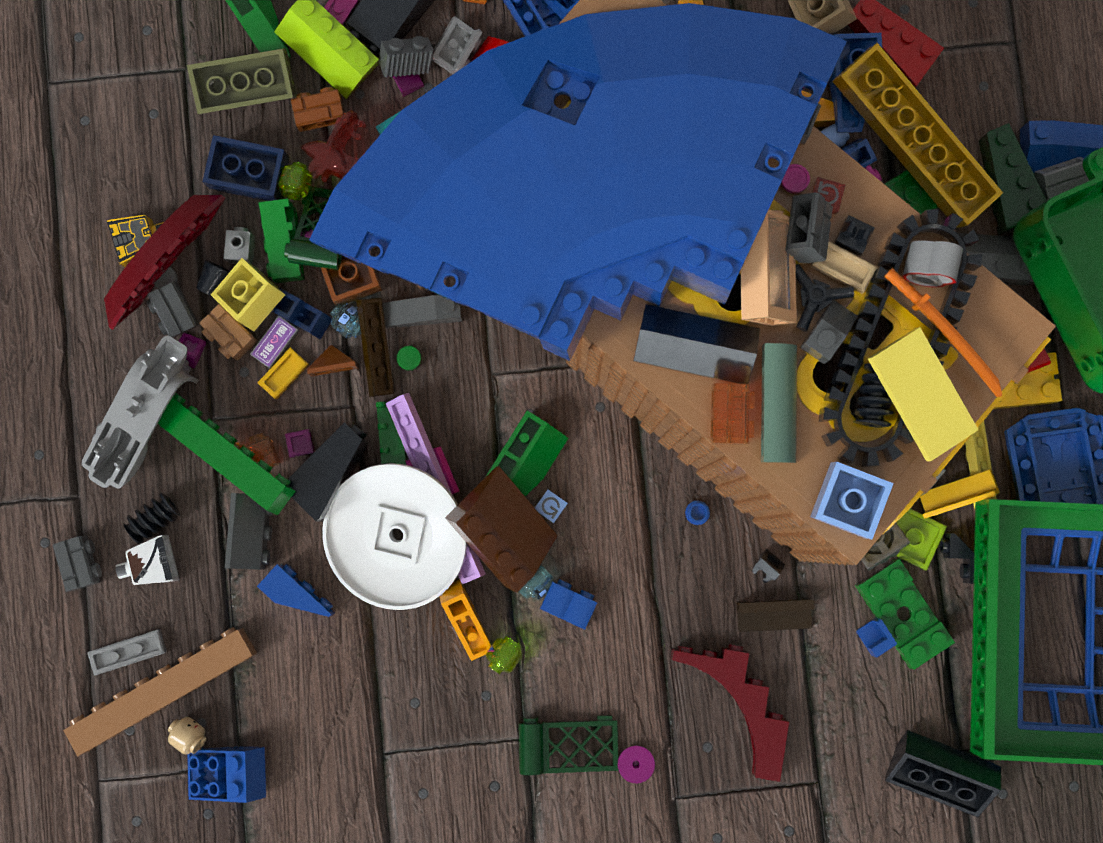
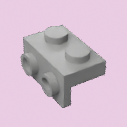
[432,17,482,74]

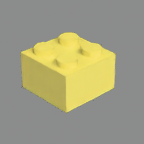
[211,258,285,331]

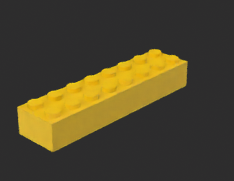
[832,43,1003,228]

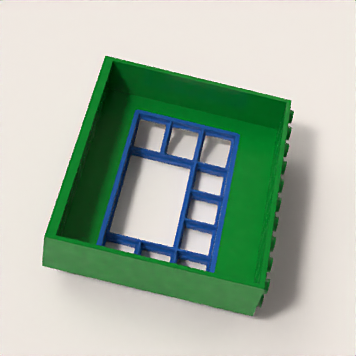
[970,499,1103,765]

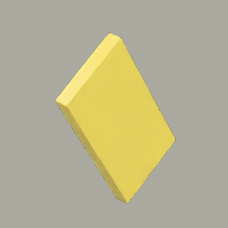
[868,327,978,461]

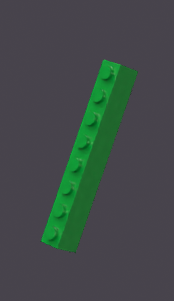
[158,392,296,515]

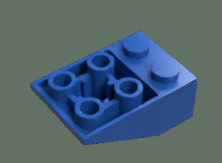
[187,746,266,803]

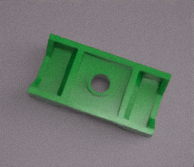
[855,559,955,670]

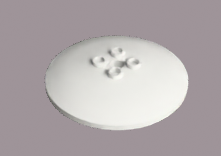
[323,463,467,610]

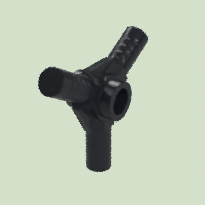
[796,263,854,331]

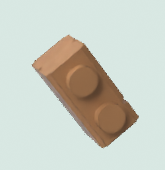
[199,304,258,360]

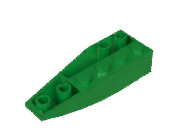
[225,0,291,58]
[486,410,569,497]

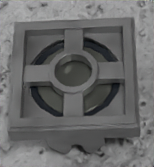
[861,523,910,571]

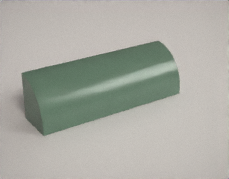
[761,343,797,463]

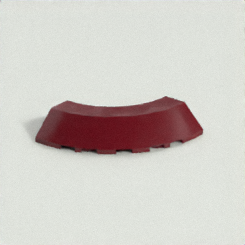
[104,195,226,330]

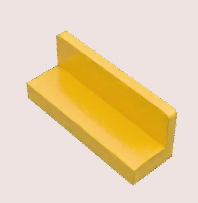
[920,469,1000,519]

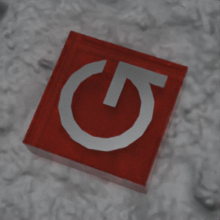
[812,177,845,215]

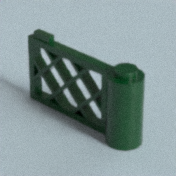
[284,187,342,270]
[518,715,619,775]

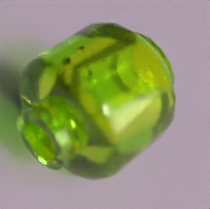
[278,162,313,200]
[486,636,522,674]

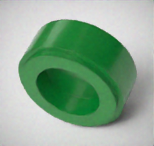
[397,346,422,371]

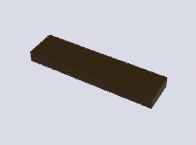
[356,298,394,397]

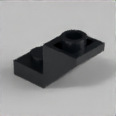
[940,533,974,584]

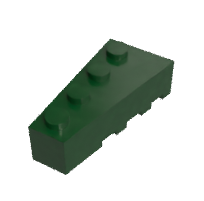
[978,123,1047,235]

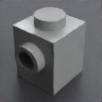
[224,227,255,265]

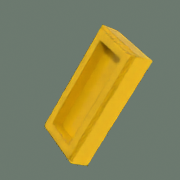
[257,347,309,400]

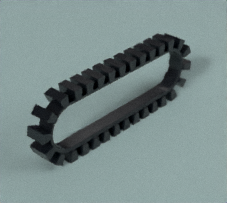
[819,209,982,467]

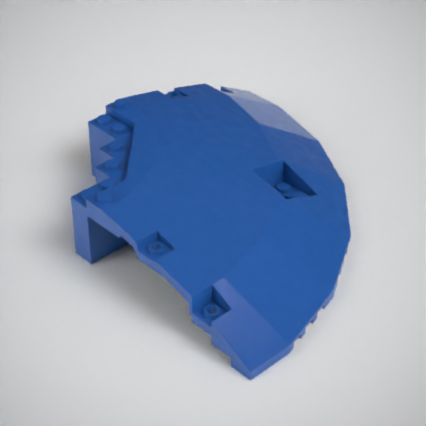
[309,3,847,361]

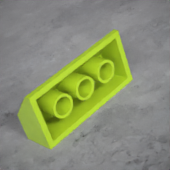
[274,0,379,99]

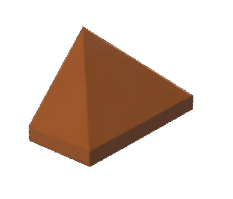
[307,345,359,377]

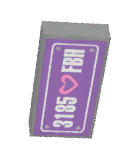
[250,315,299,369]

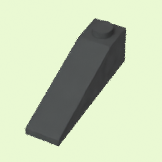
[382,295,463,328]

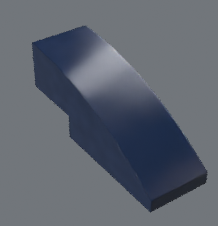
[271,287,333,340]

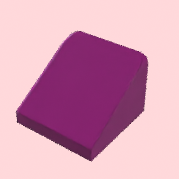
[393,74,424,97]
[179,333,206,368]

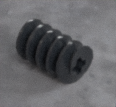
[853,363,894,428]
[124,492,180,544]

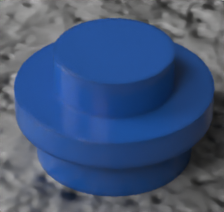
[685,501,710,525]

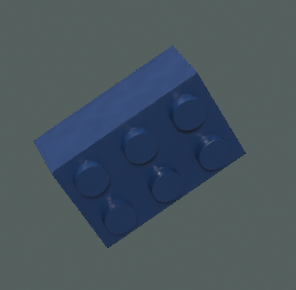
[202,135,290,201]

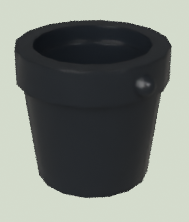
[196,260,230,296]

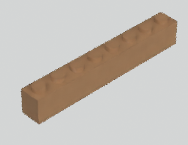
[63,627,257,757]

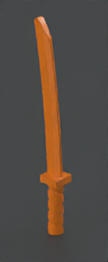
[884,268,1002,397]

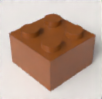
[321,255,383,307]

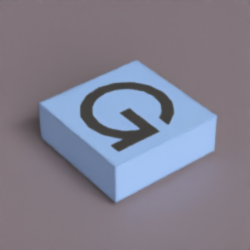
[535,490,568,523]

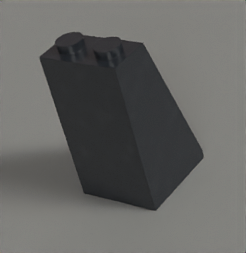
[347,0,435,57]
[288,422,369,522]

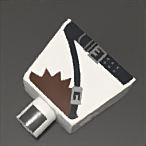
[116,535,179,585]

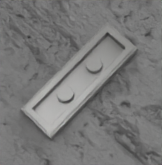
[87,629,167,676]

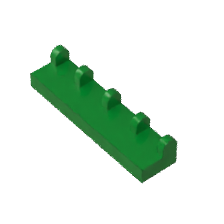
[376,402,407,465]

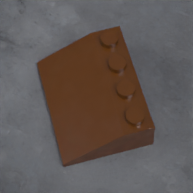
[445,466,558,593]

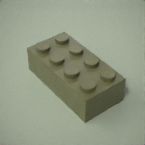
[186,48,296,114]

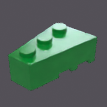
[259,199,305,284]

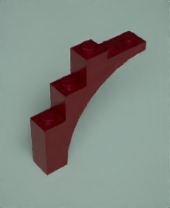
[670,644,789,782]

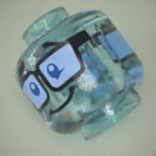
[330,302,361,338]
[519,565,553,600]

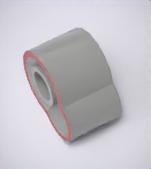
[903,241,963,288]

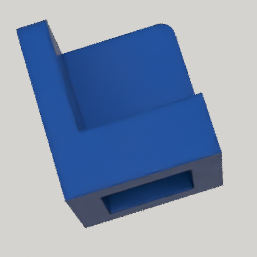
[856,617,897,658]

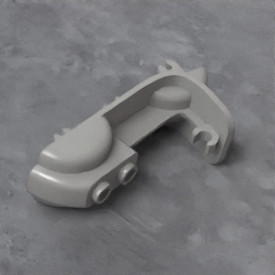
[82,336,199,489]

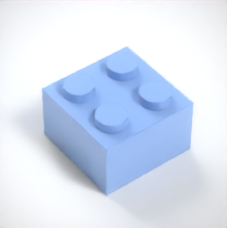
[810,462,894,540]

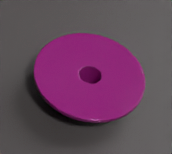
[618,746,655,784]

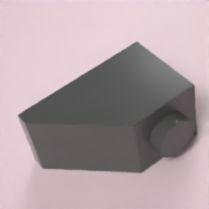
[799,300,857,364]

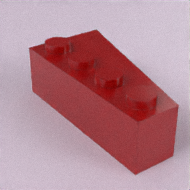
[848,0,944,88]

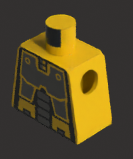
[107,215,164,267]

